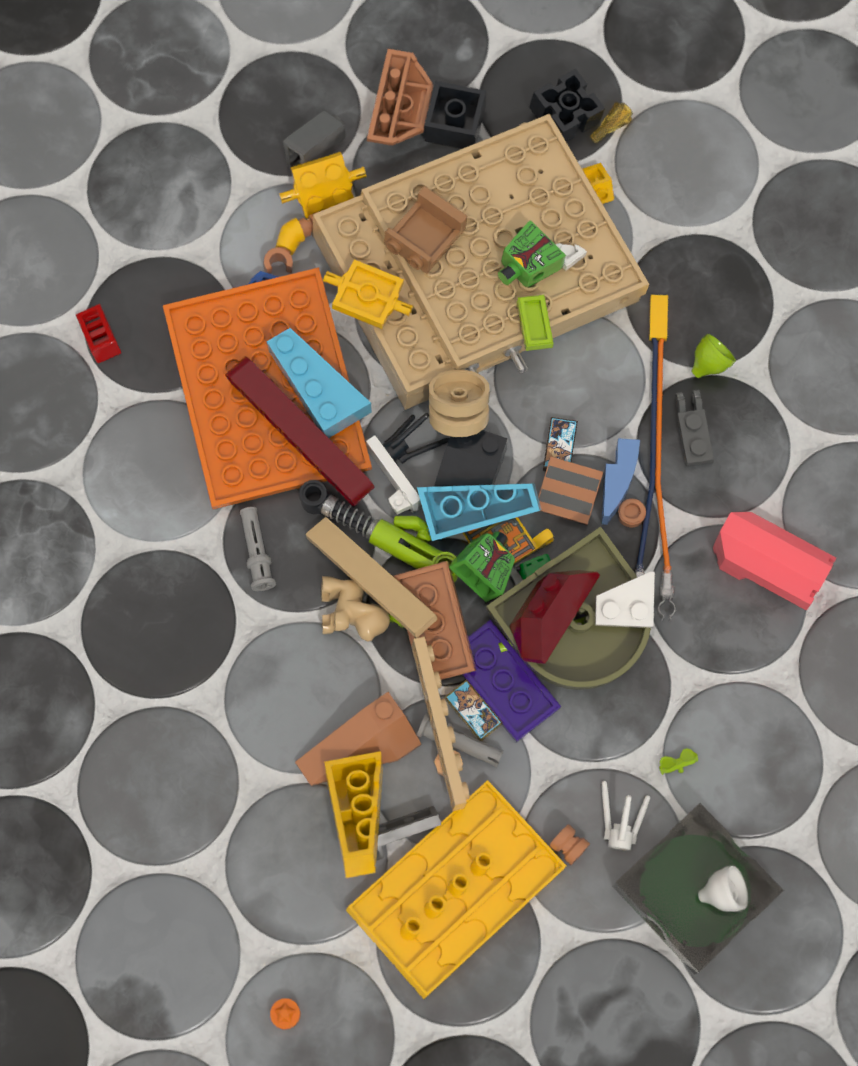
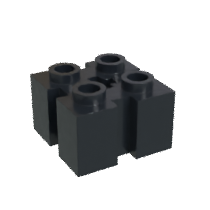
[529,69,605,142]

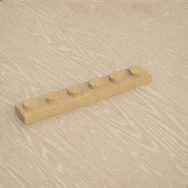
[412,637,470,811]

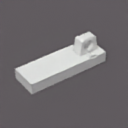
[366,436,422,515]

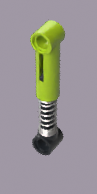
[299,480,458,583]

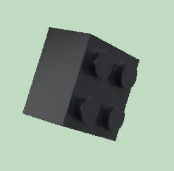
[424,81,486,149]

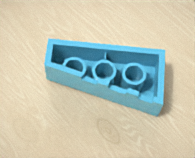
[267,328,372,438]
[417,483,542,541]

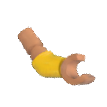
[264,213,315,274]

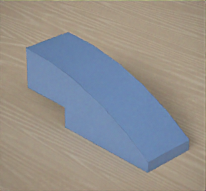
[602,438,640,525]

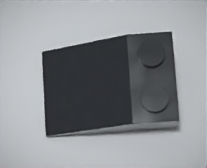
[434,430,508,487]

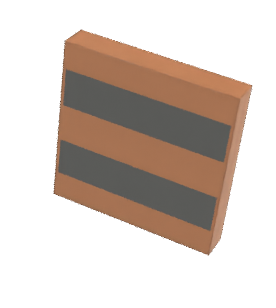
[538,456,603,525]

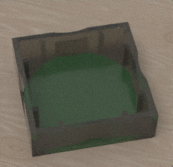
[613,803,784,975]

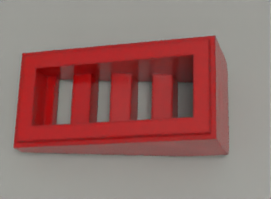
[76,304,121,363]

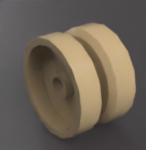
[429,369,490,437]

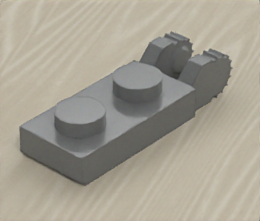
[675,390,714,466]

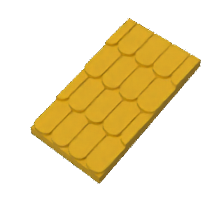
[346,780,567,999]

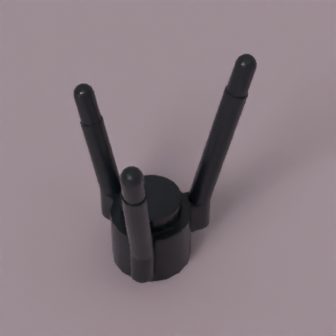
[383,413,449,464]

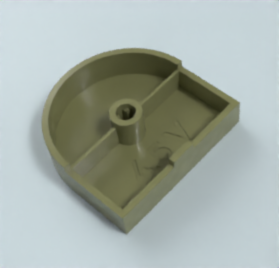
[486,527,651,690]

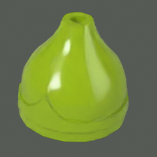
[691,334,736,378]

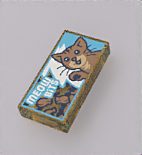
[445,679,503,741]

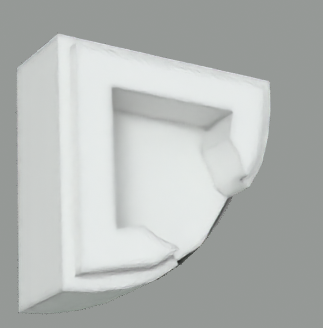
[555,243,587,271]

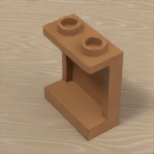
[384,186,468,274]

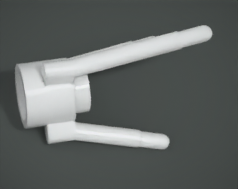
[601,781,650,851]

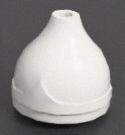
[698,866,748,912]

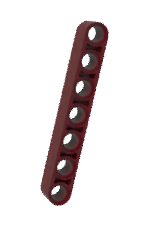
[225,356,375,507]

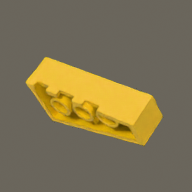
[324,751,383,878]

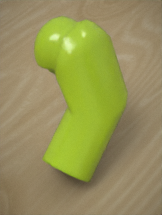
[394,516,431,543]

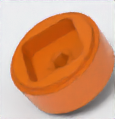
[270,998,301,1030]

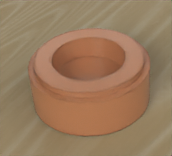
[618,499,646,528]

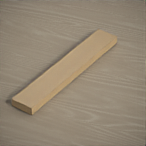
[305,517,437,638]

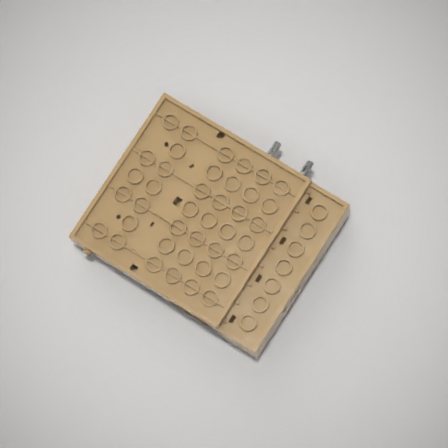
[313,114,649,410]

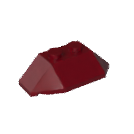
[509,570,600,664]

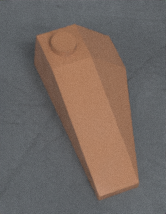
[295,692,422,786]

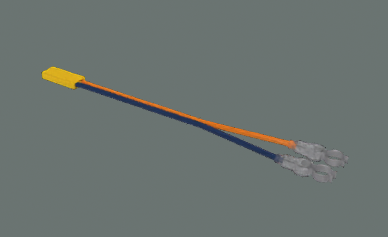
[634,295,675,621]

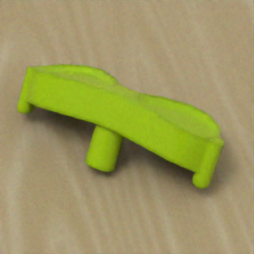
[659,748,698,775]

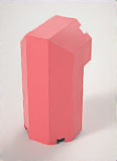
[713,512,836,611]

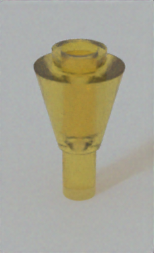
[590,102,633,144]

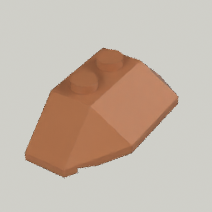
[367,49,433,146]

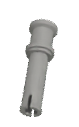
[240,507,276,591]
[417,713,504,768]

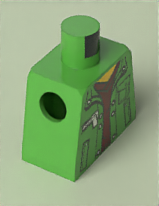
[498,220,566,287]
[449,532,515,602]

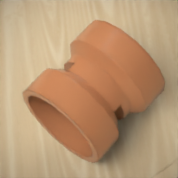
[549,824,590,865]

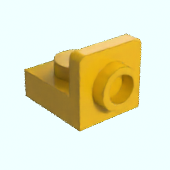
[582,162,614,204]

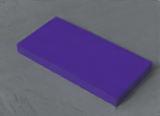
[462,620,561,743]

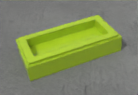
[517,295,554,351]

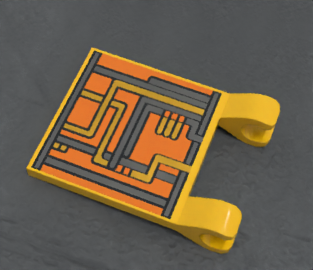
[463,517,554,565]

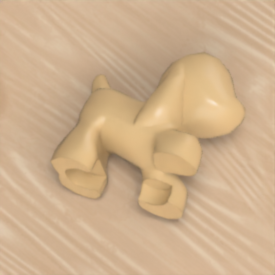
[321,576,390,642]

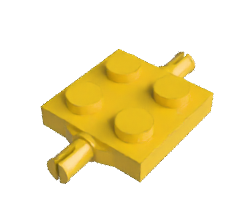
[279,152,367,219]
[323,259,413,329]

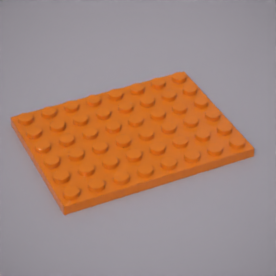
[163,267,372,510]

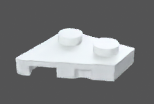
[595,572,655,628]

